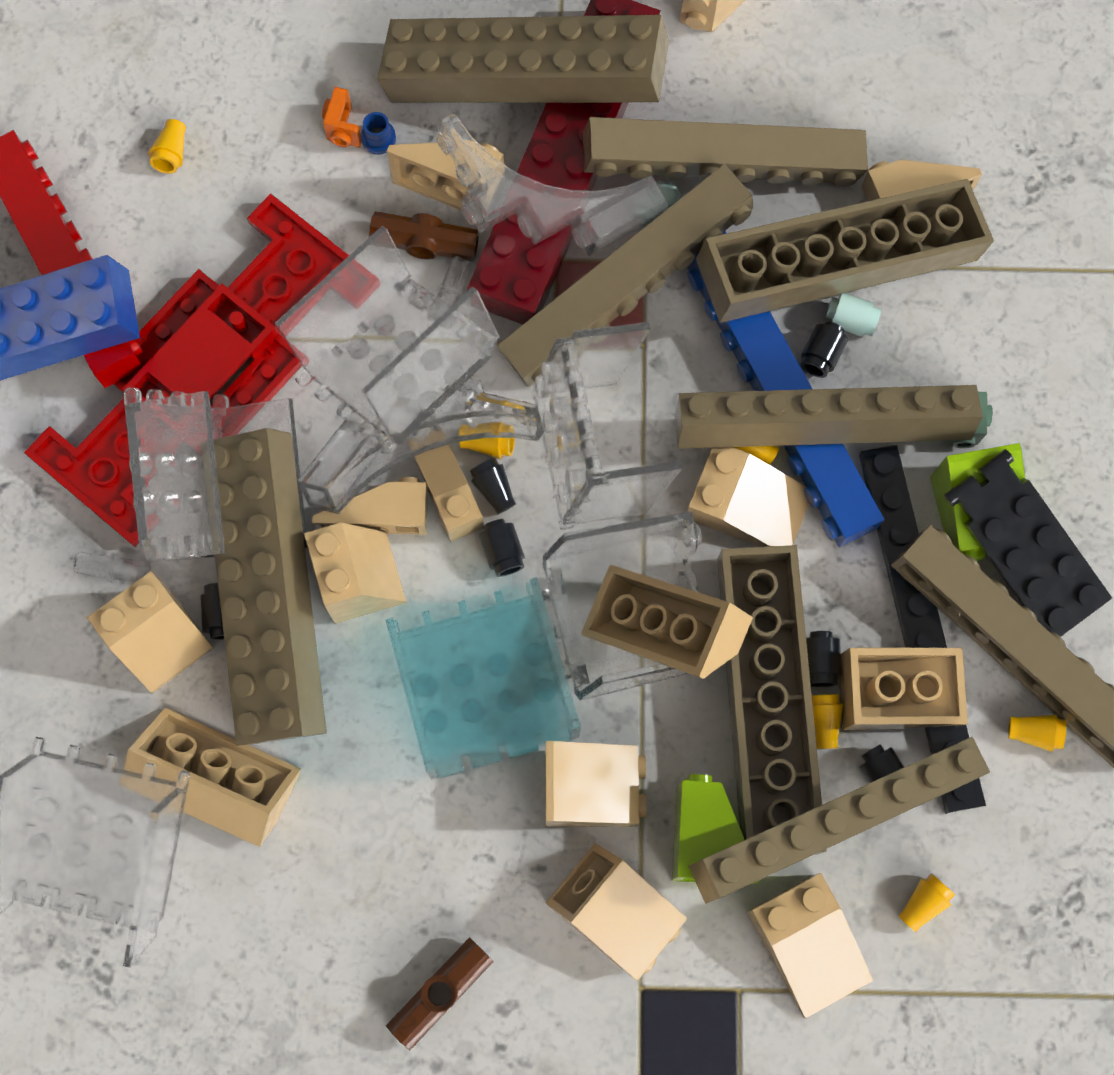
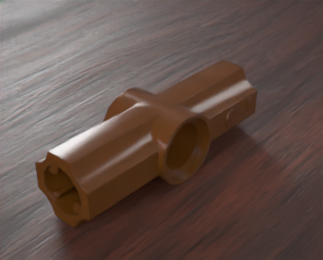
[369,211,479,262]
[386,937,494,1051]

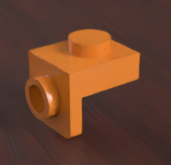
[322,87,362,148]

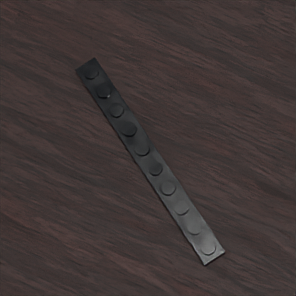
[859,445,986,814]

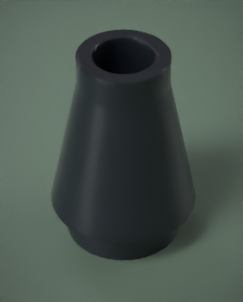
[470,457,517,515]

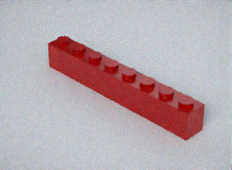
[0,130,143,388]

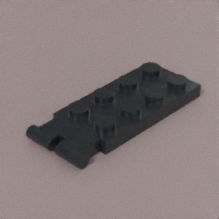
[944,449,1112,637]

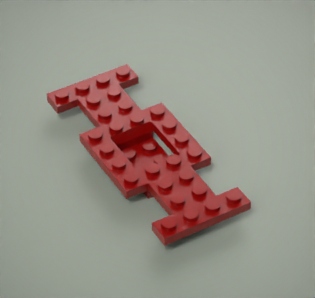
[24,193,378,547]

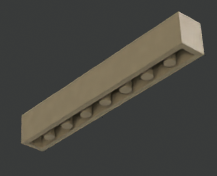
[583,117,868,187]
[497,163,753,387]
[675,385,983,449]
[891,525,1114,768]
[688,736,990,904]

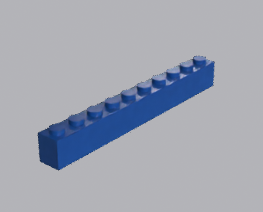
[687,231,885,547]

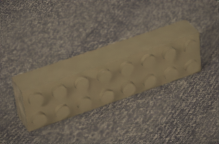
[377,15,669,103]
[696,179,994,323]
[202,428,327,746]
[717,545,827,855]

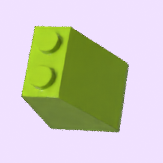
[930,443,1025,561]
[672,774,758,886]

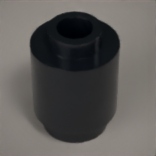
[800,322,848,378]
[479,519,525,577]
[200,583,224,640]
[806,631,841,687]
[859,744,904,783]

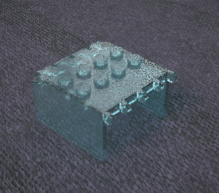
[385,577,581,780]

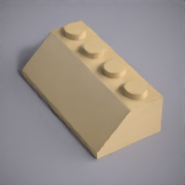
[581,565,753,679]
[121,708,301,847]

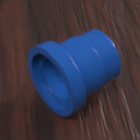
[361,112,396,155]

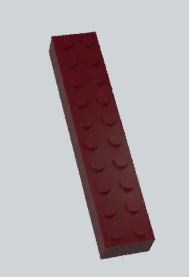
[467,0,661,325]

